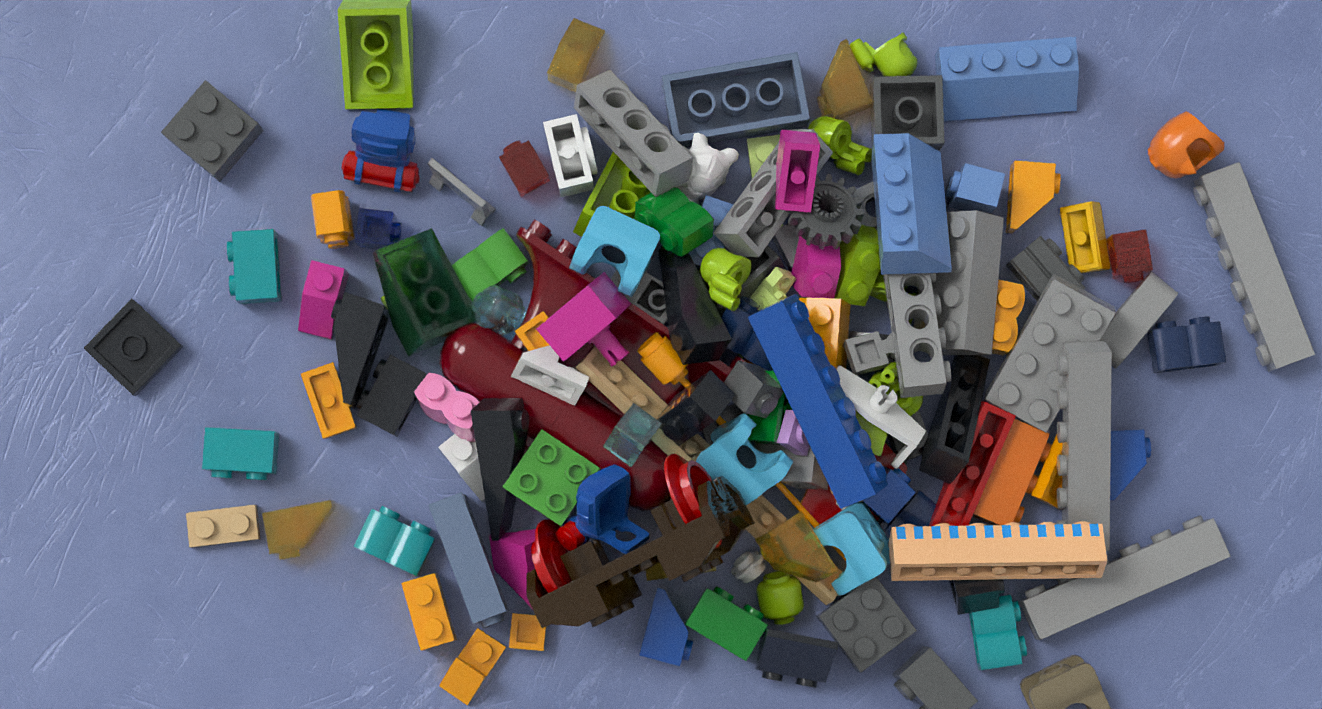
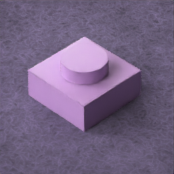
[777,410,810,456]

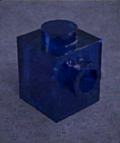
[355,208,402,251]

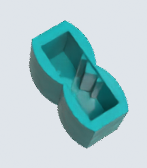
[354,506,436,576]
[969,595,1027,670]

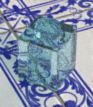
[603,403,662,467]

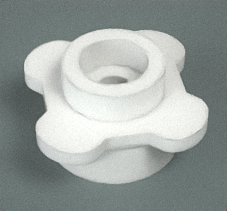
[731,550,766,583]

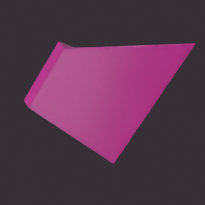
[489,529,536,610]

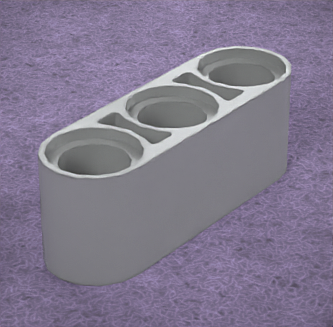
[1100,271,1178,369]

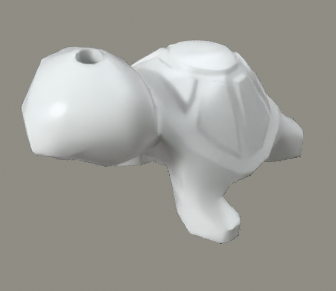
[677,133,739,204]

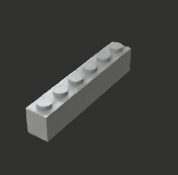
[1193,162,1315,372]
[1057,341,1112,551]
[1018,515,1231,640]

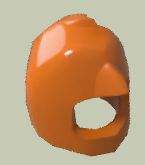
[1148,111,1224,179]

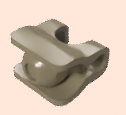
[1020,655,1111,709]

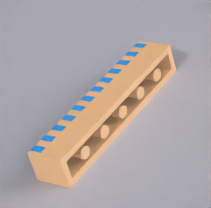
[888,521,1107,581]

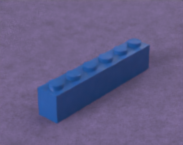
[748,293,889,509]

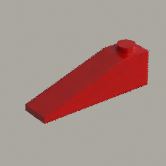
[929,401,1016,526]

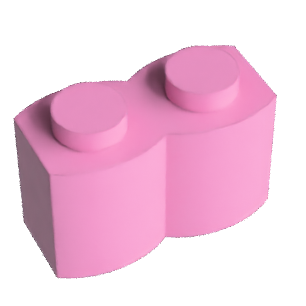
[414,373,480,442]

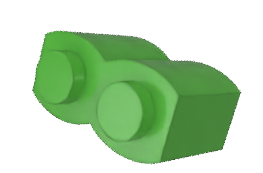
[448,228,529,304]

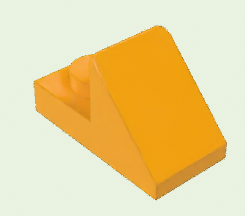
[439,628,506,705]

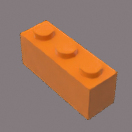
[973,419,1052,525]

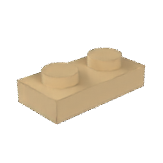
[186,505,260,548]

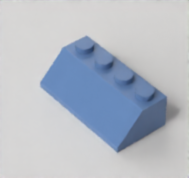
[935,37,1079,122]
[872,133,952,275]

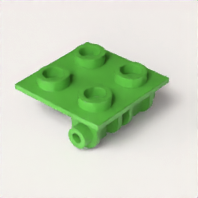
[502,429,600,526]

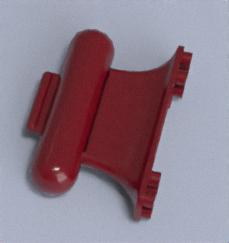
[439,219,747,511]

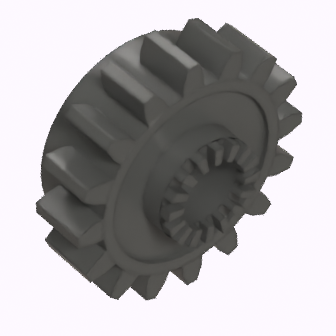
[786,174,865,250]

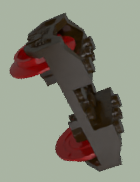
[526,454,755,628]

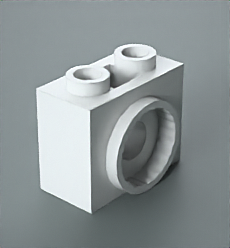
[543,114,598,197]

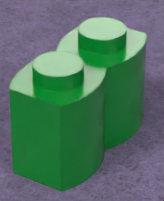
[635,187,714,256]

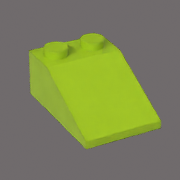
[337,0,414,109]
[573,151,651,237]

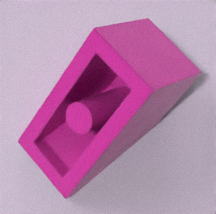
[775,130,820,213]
[791,236,841,298]
[298,260,349,339]

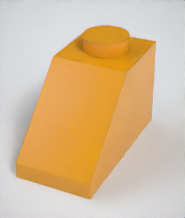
[1006,160,1061,234]

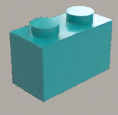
[227,229,282,304]
[202,427,279,480]

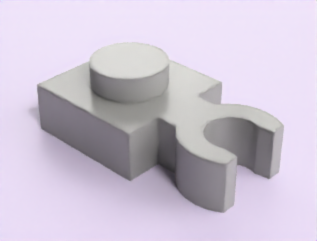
[843,331,895,375]

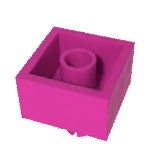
[536,272,631,367]

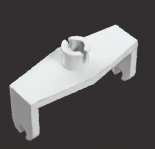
[836,365,926,469]

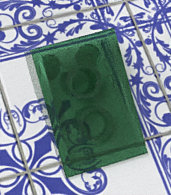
[373,228,480,357]

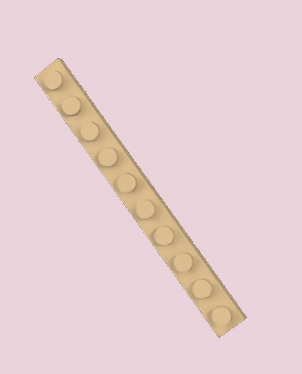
[575,345,842,605]

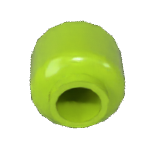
[756,571,804,625]

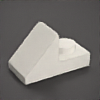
[511,345,589,406]
[438,434,485,502]

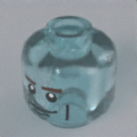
[472,285,526,335]

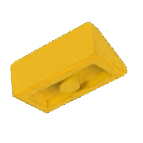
[1060,201,1110,274]

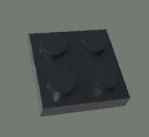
[84,298,183,396]

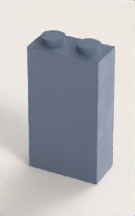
[428,492,509,628]

